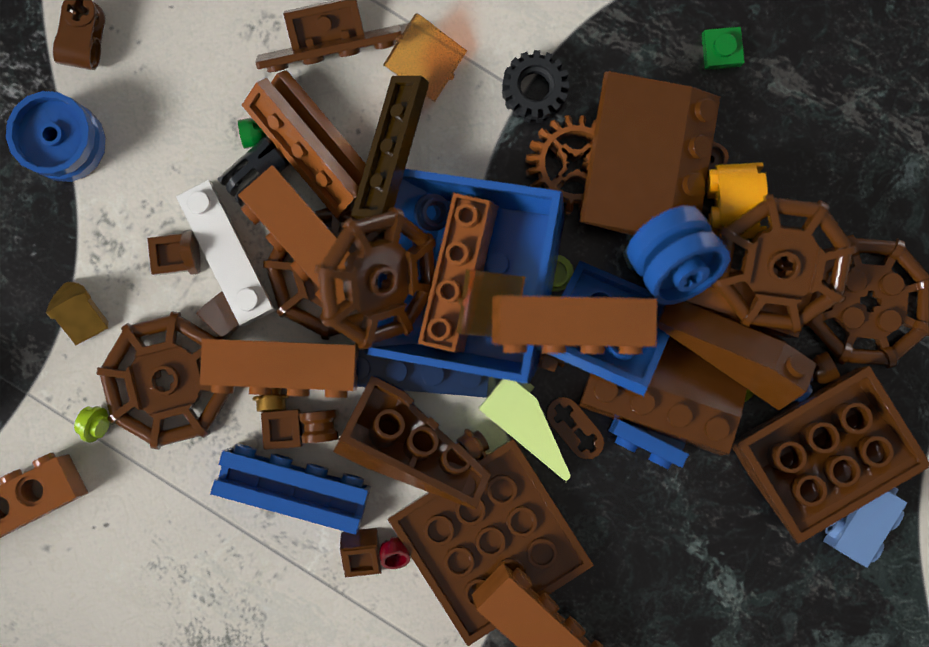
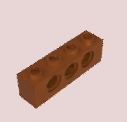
[0,452,88,538]

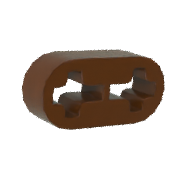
[546,397,604,459]

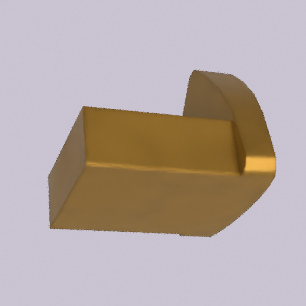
[46,282,108,345]

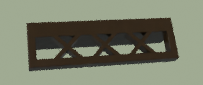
[351,75,430,232]

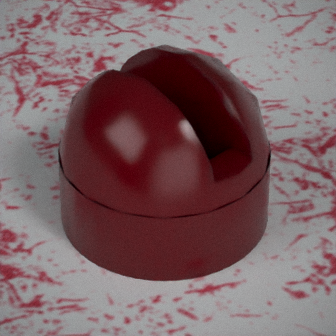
[380,536,410,569]

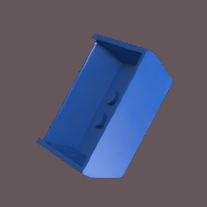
[364,169,565,384]

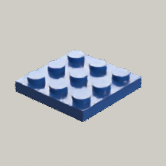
[536,261,670,396]

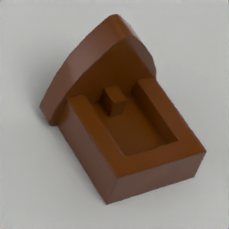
[147,230,201,276]

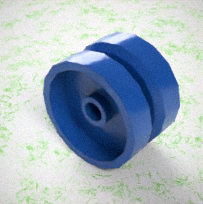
[6,91,106,182]
[627,206,730,305]

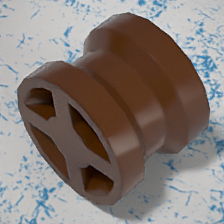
[299,409,339,443]

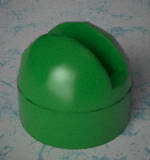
[238,118,266,149]

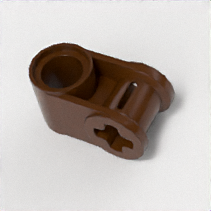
[53,0,106,70]

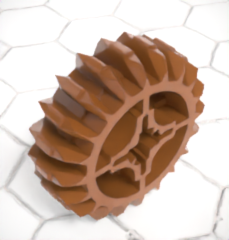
[525,115,596,216]

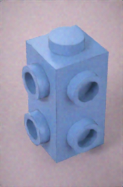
[823,487,907,568]

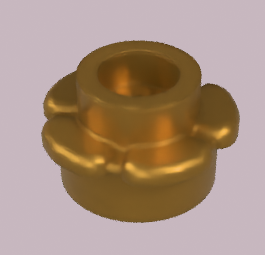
[252,388,290,412]

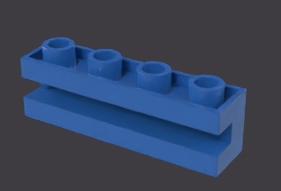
[210,444,371,535]

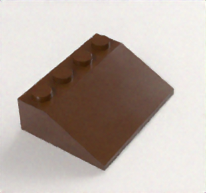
[579,71,720,236]
[579,336,747,456]
[732,366,929,544]

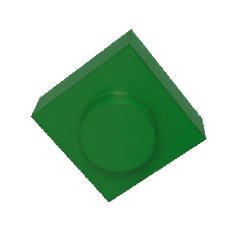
[701,27,744,70]

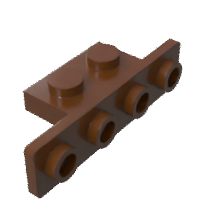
[255,0,402,73]

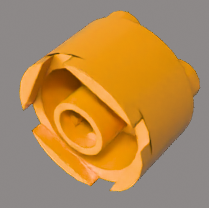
[706,162,768,239]

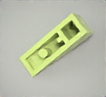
[478,379,571,482]

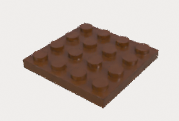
[387,438,594,646]

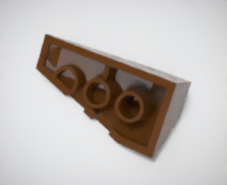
[656,301,816,410]
[333,376,491,510]

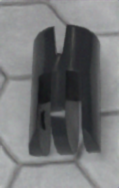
[217,137,289,207]

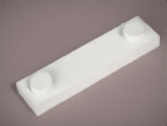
[176,180,276,327]

